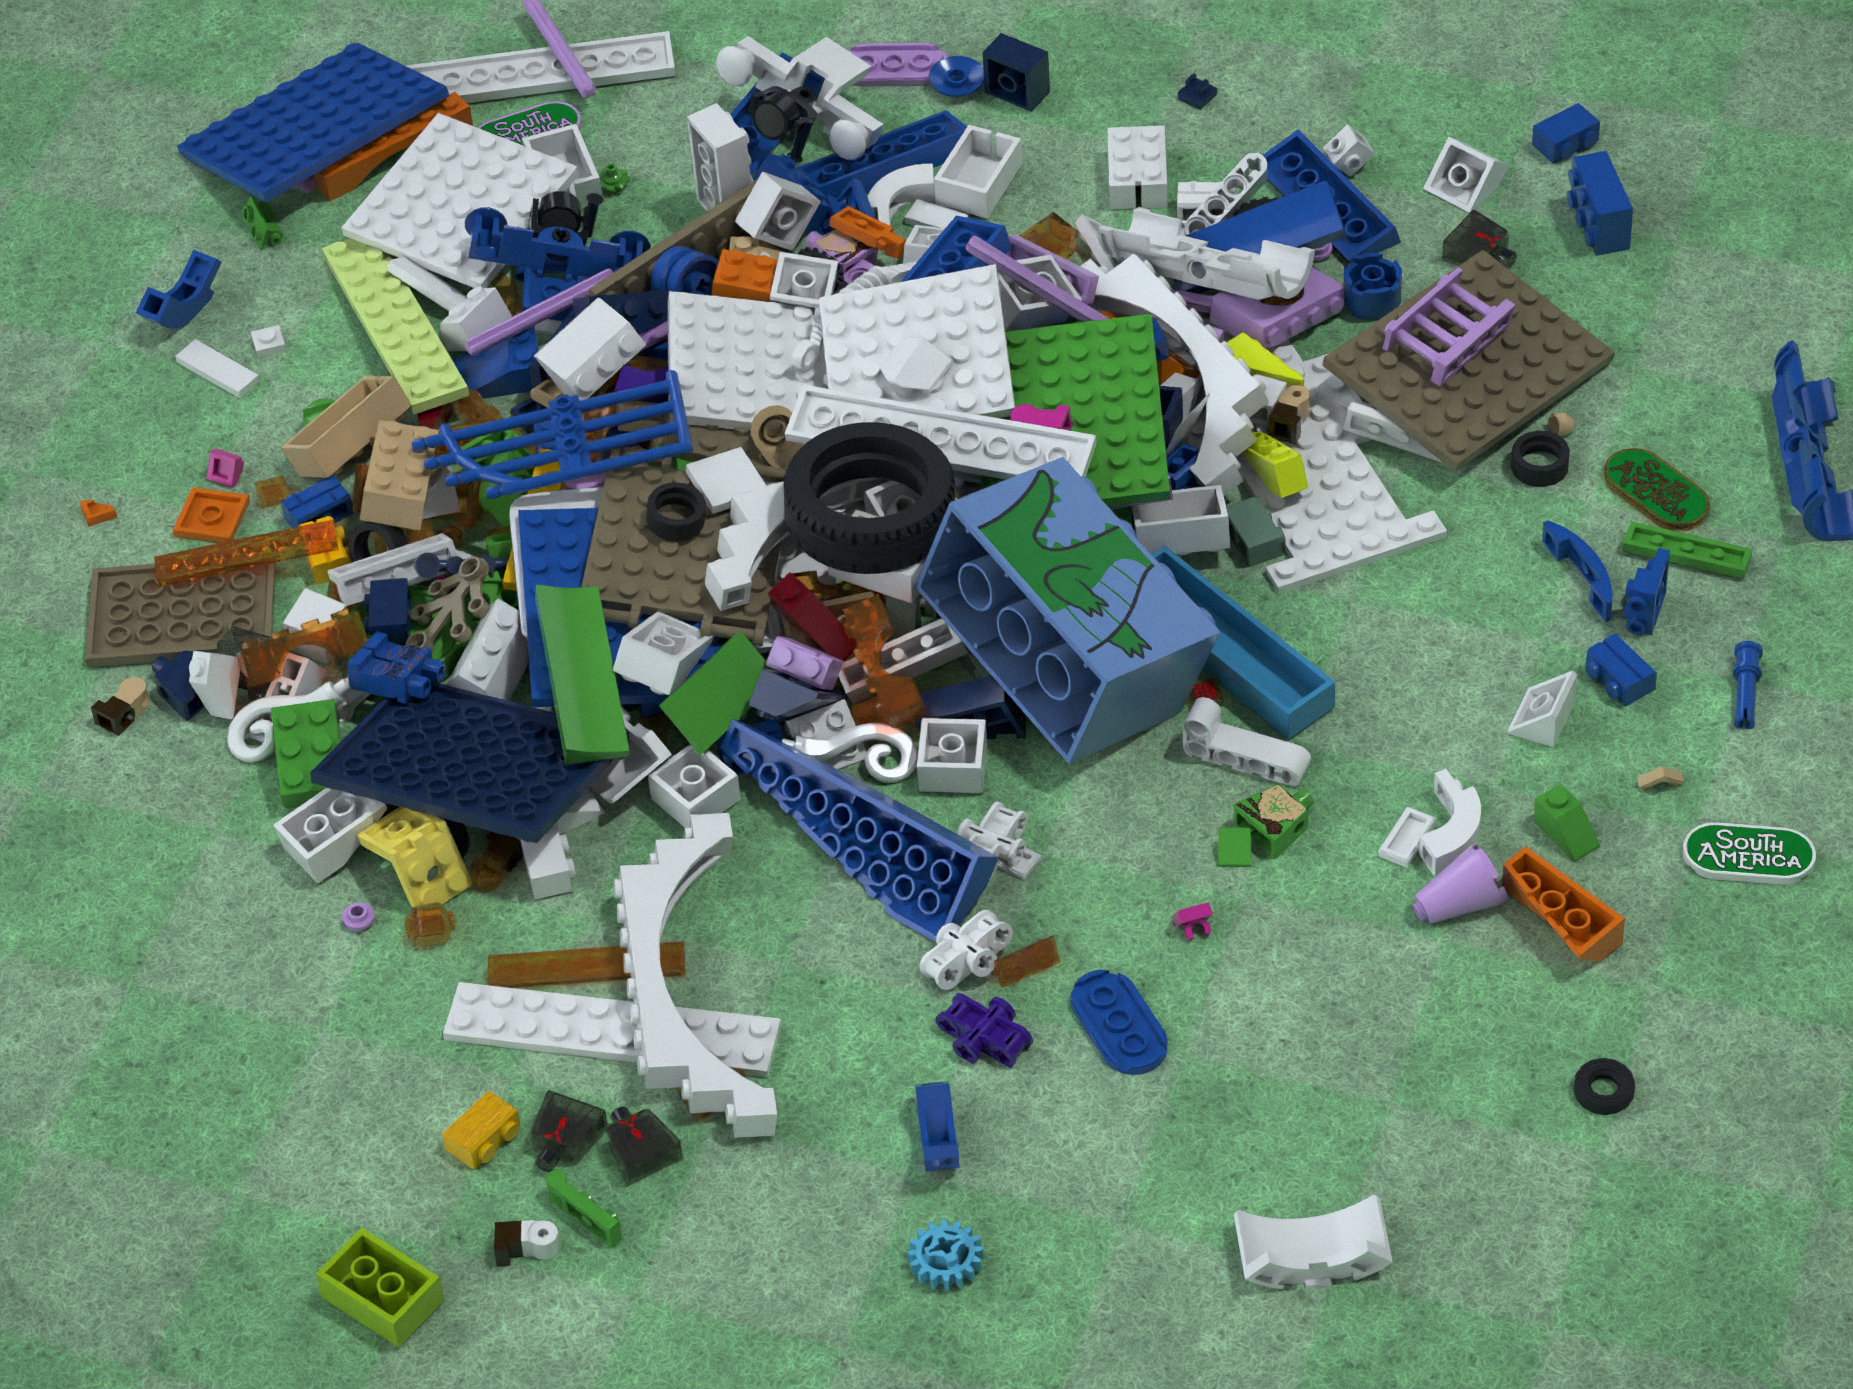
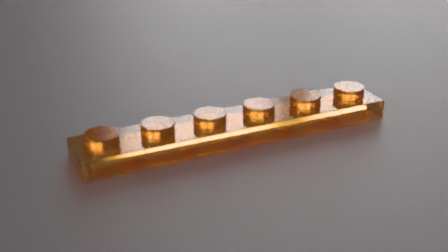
[154,520,339,587]
[487,941,686,988]

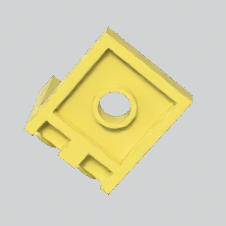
[357,807,473,917]

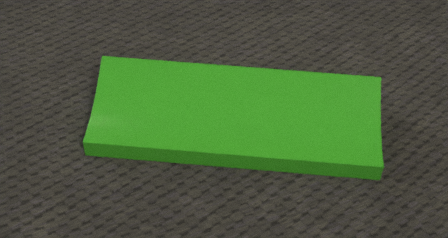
[535,584,629,765]

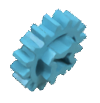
[908,1219,984,1291]

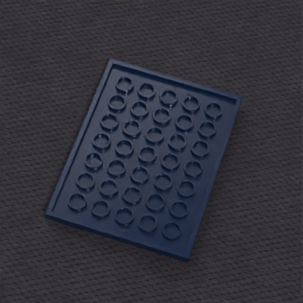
[310,681,630,843]

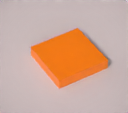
[173,487,250,544]

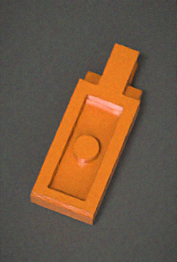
[829,206,906,259]

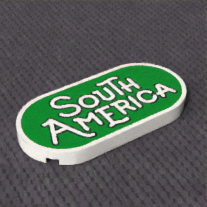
[1683,822,1816,885]

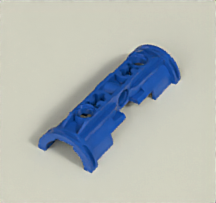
[1772,340,1853,541]

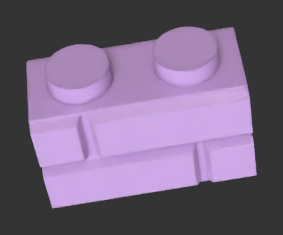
[766,636,843,690]

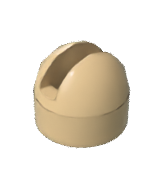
[1548,412,1574,437]

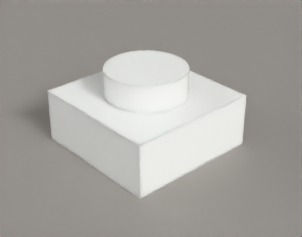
[251,325,286,357]

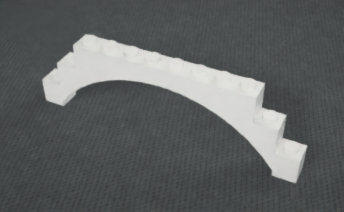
[1080,254,1269,496]
[705,471,982,611]
[613,813,777,1138]

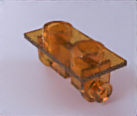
[992,935,1061,988]

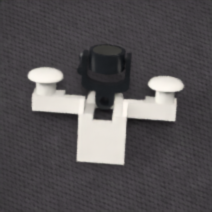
[716,36,883,163]

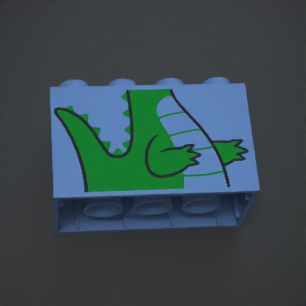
[915,457,1220,764]

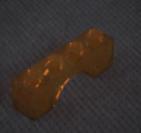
[842,594,928,728]
[236,609,368,690]

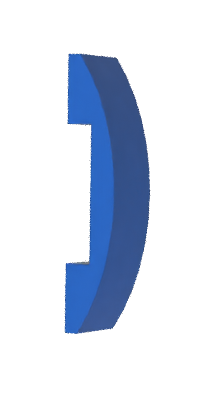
[1542,520,1613,622]

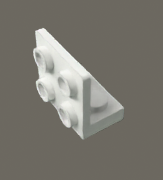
[781,699,867,770]

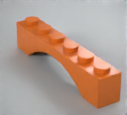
[313,92,473,201]

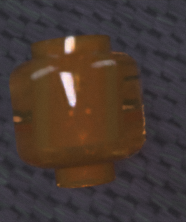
[405,902,455,948]

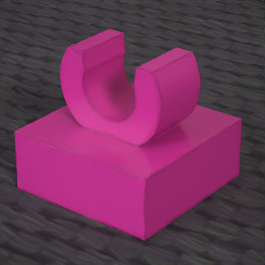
[206,448,244,487]
[1173,902,1213,940]

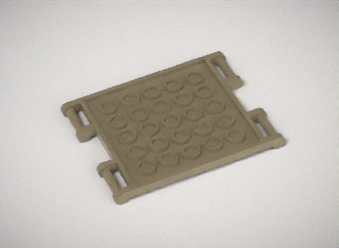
[581,446,787,646]

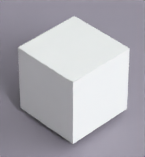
[283,588,348,664]

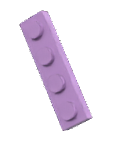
[1006,234,1099,304]

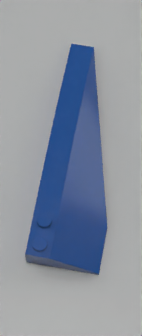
[721,719,999,942]

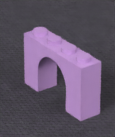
[1210,267,1345,350]

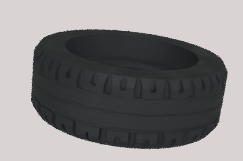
[783,422,955,574]

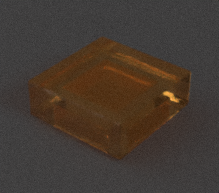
[254,475,289,509]

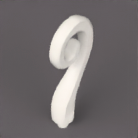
[227,679,350,763]
[782,723,918,783]

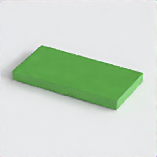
[659,631,773,755]

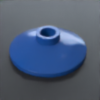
[929,56,984,97]

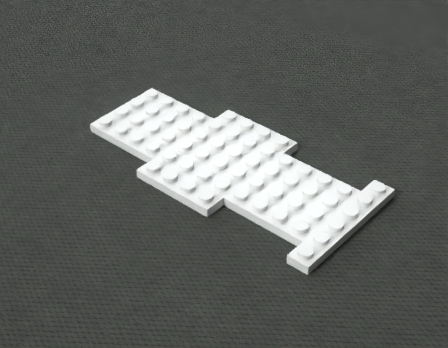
[1163,298,1447,594]

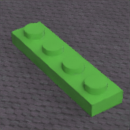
[1622,521,1752,579]

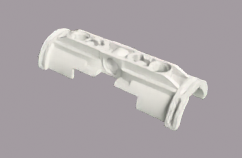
[1098,207,1315,300]

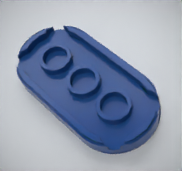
[1070,970,1168,1075]

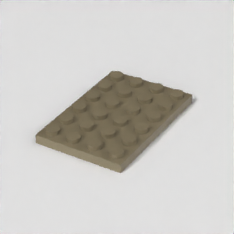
[85,554,276,667]

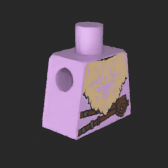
[805,229,878,289]

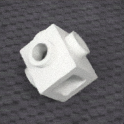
[1323,124,1375,176]

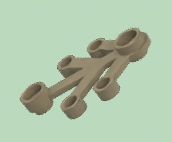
[405,556,490,653]

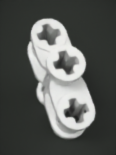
[957,801,1028,879]
[920,910,1013,990]

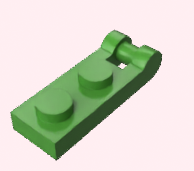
[546,1170,622,1248]

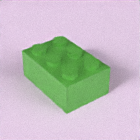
[271,699,342,808]

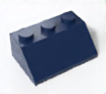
[748,669,848,722]

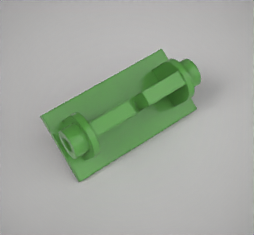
[242,194,283,251]

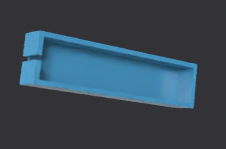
[1151,545,1335,740]

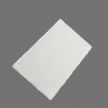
[1166,392,1211,457]

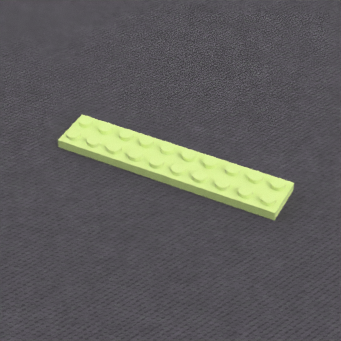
[322,238,470,414]

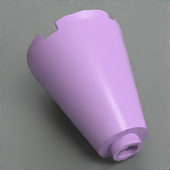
[1412,843,1508,924]

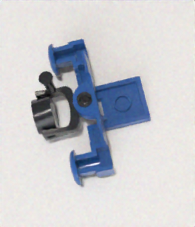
[464,191,651,321]

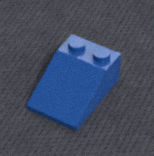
[452,326,539,403]

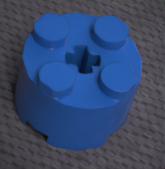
[1343,253,1402,319]

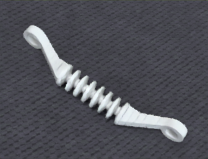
[791,261,917,371]

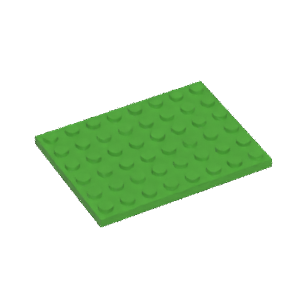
[981,314,1171,507]

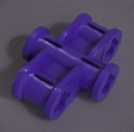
[935,993,1033,1068]

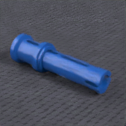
[1733,641,1763,729]

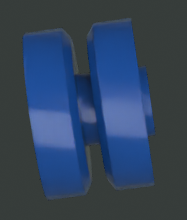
[651,246,719,296]

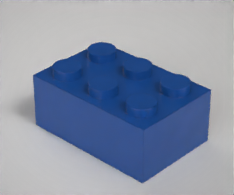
[1567,151,1633,256]

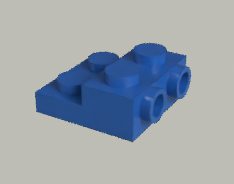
[1623,548,1670,635]

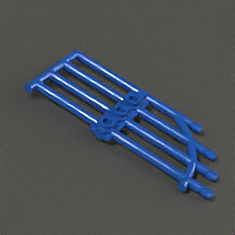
[411,370,693,499]

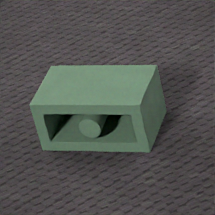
[1226,496,1286,567]

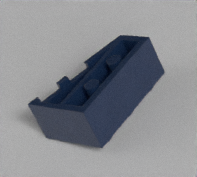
[573,290,668,334]
[915,675,1026,739]

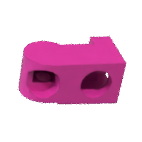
[1010,404,1073,431]

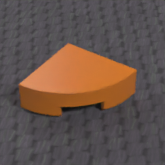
[79,500,117,527]

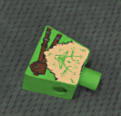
[1234,784,1314,859]

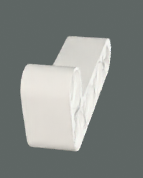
[1184,153,1268,236]
[1183,697,1311,787]

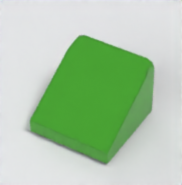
[1218,827,1251,867]

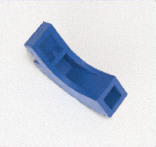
[135,250,222,329]
[915,1081,960,1172]

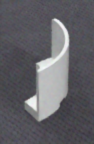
[589,706,672,804]
[1234,1195,1393,1289]

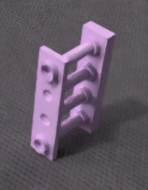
[1382,267,1516,387]

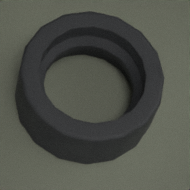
[1511,430,1570,487]
[646,482,706,541]
[348,522,408,563]

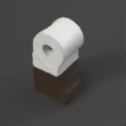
[494,1220,560,1267]

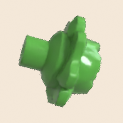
[599,163,630,193]

